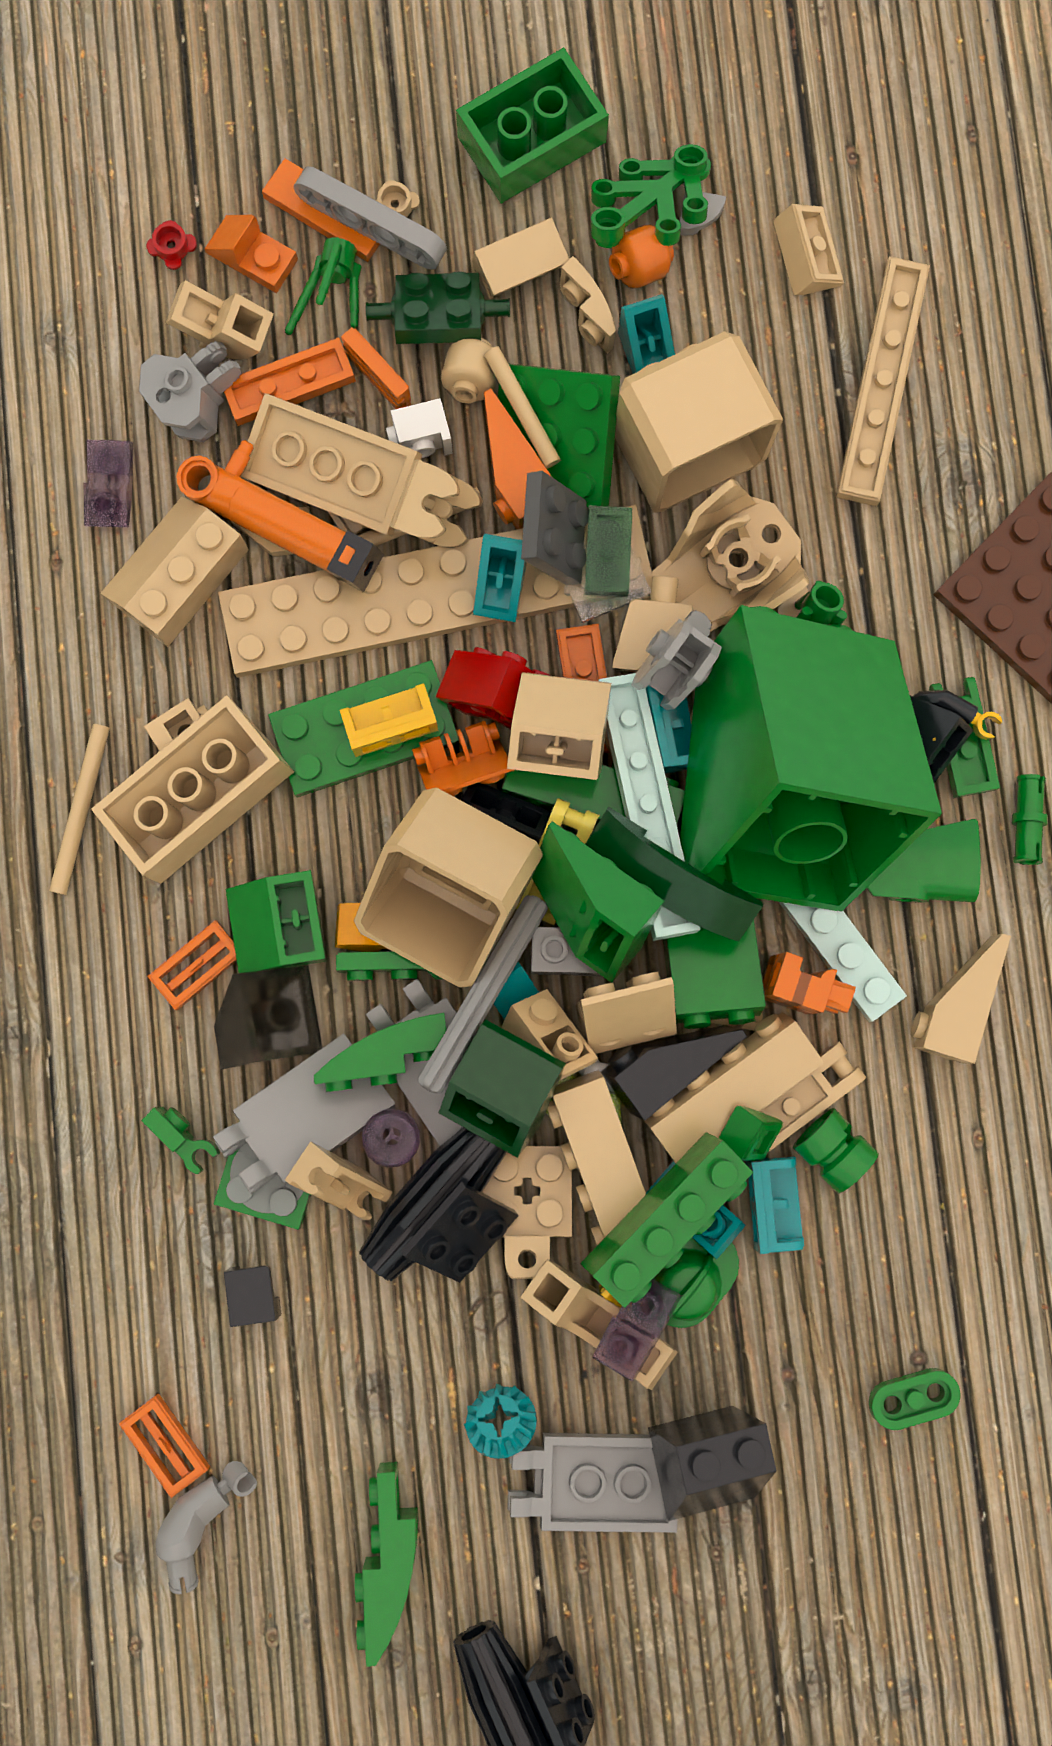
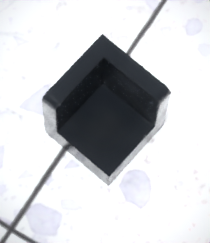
[224,1265,282,1327]

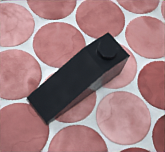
[601,1025,747,1120]

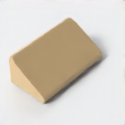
[774,204,844,295]

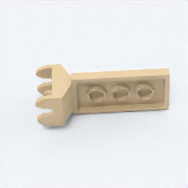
[241,393,482,548]

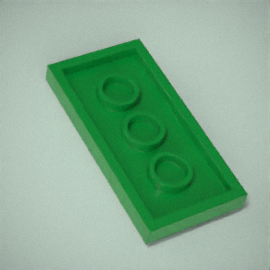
[268,660,460,798]

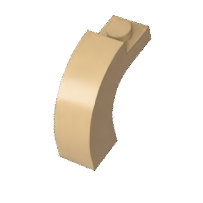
[520,1259,678,1390]

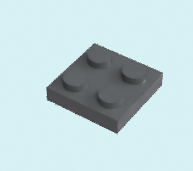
[521,471,589,586]

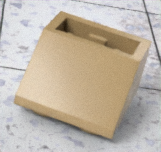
[507,672,612,780]

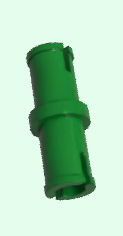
[1011,774,1048,865]

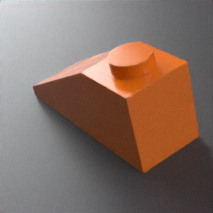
[484,388,553,529]

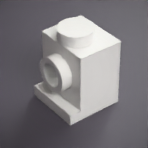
[386,398,453,458]

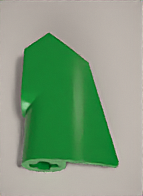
[867,819,981,903]

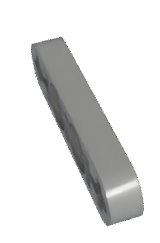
[294,166,447,270]

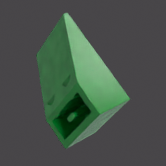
[532,821,664,983]

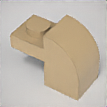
[166,280,274,360]

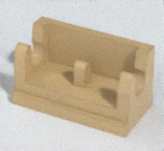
[472,217,569,299]
[285,1141,393,1220]

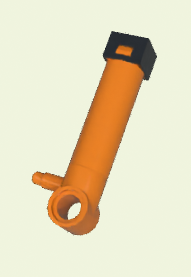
[176,440,384,592]

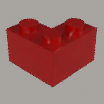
[436,647,551,730]

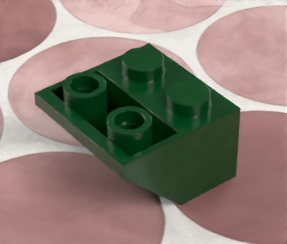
[438,1020,566,1158]

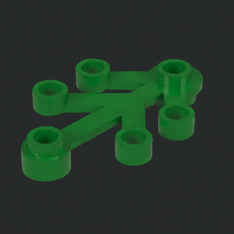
[591,144,711,248]

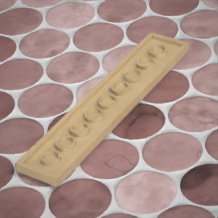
[218,505,652,678]

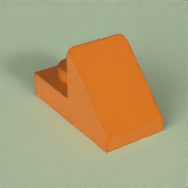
[204,214,298,294]

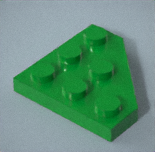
[498,363,620,509]

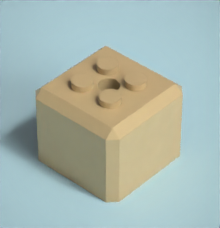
[615,331,783,513]
[354,788,543,987]

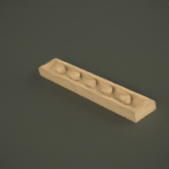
[836,256,930,506]

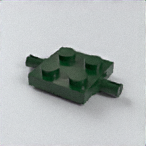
[365,271,510,344]

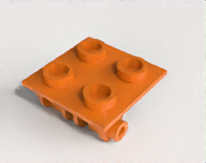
[412,721,514,796]

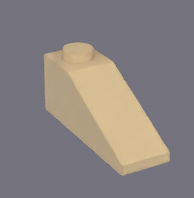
[911,933,1011,1064]

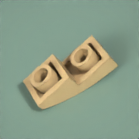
[560,256,616,354]

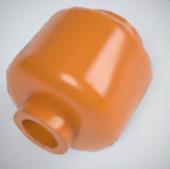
[609,224,674,289]

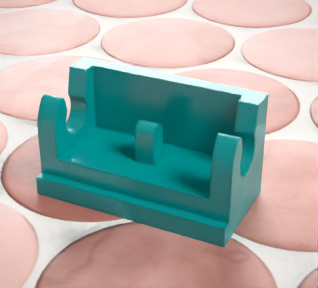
[646,685,692,773]
[746,1156,805,1254]

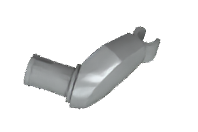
[156,1461,257,1594]

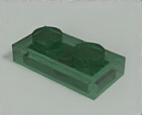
[584,505,632,597]

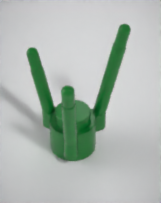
[285,237,362,335]

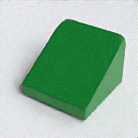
[719,1106,783,1161]

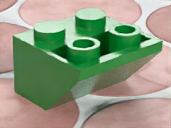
[225,870,327,976]

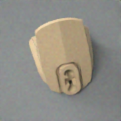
[643,479,809,632]

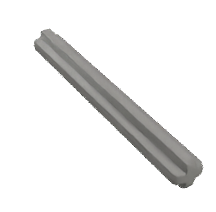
[418,895,548,1094]

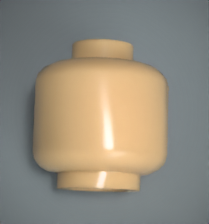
[441,338,497,403]

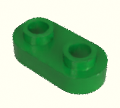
[868,1368,961,1430]

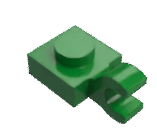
[141,1107,220,1174]

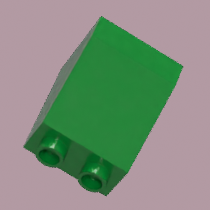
[680,605,942,912]

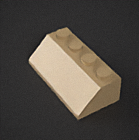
[91,695,294,884]

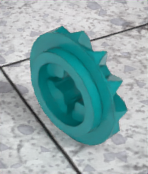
[464,1383,537,1459]

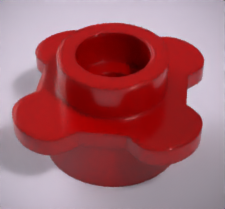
[146,220,197,270]

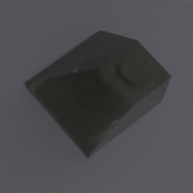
[214,965,322,1070]

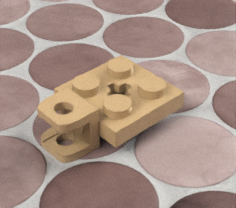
[482,1146,572,1279]

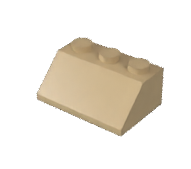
[100,497,249,647]

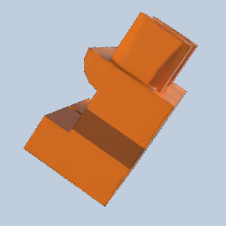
[762,952,856,1014]

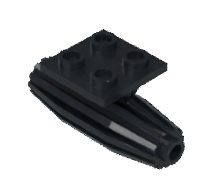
[359,1127,519,1283]
[453,1620,595,1746]

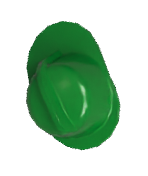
[645,1238,739,1328]

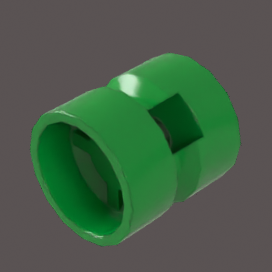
[793,1108,879,1194]

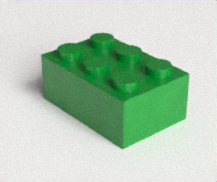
[456,47,609,204]

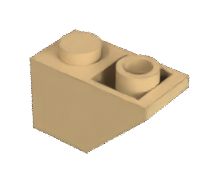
[501,989,598,1080]

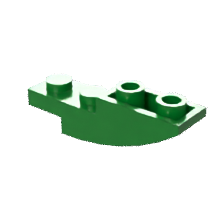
[314,1013,479,1092]
[355,1462,418,1667]

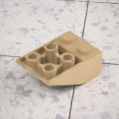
[576,971,677,1054]

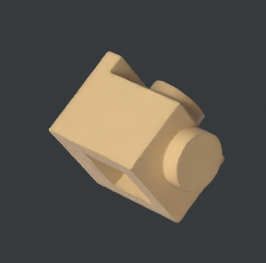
[144,698,208,751]

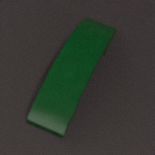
[585,807,764,941]

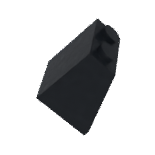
[648,1406,777,1521]

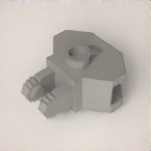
[139,341,242,443]
[631,610,722,710]

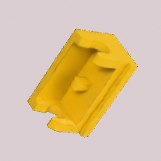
[340,683,439,757]

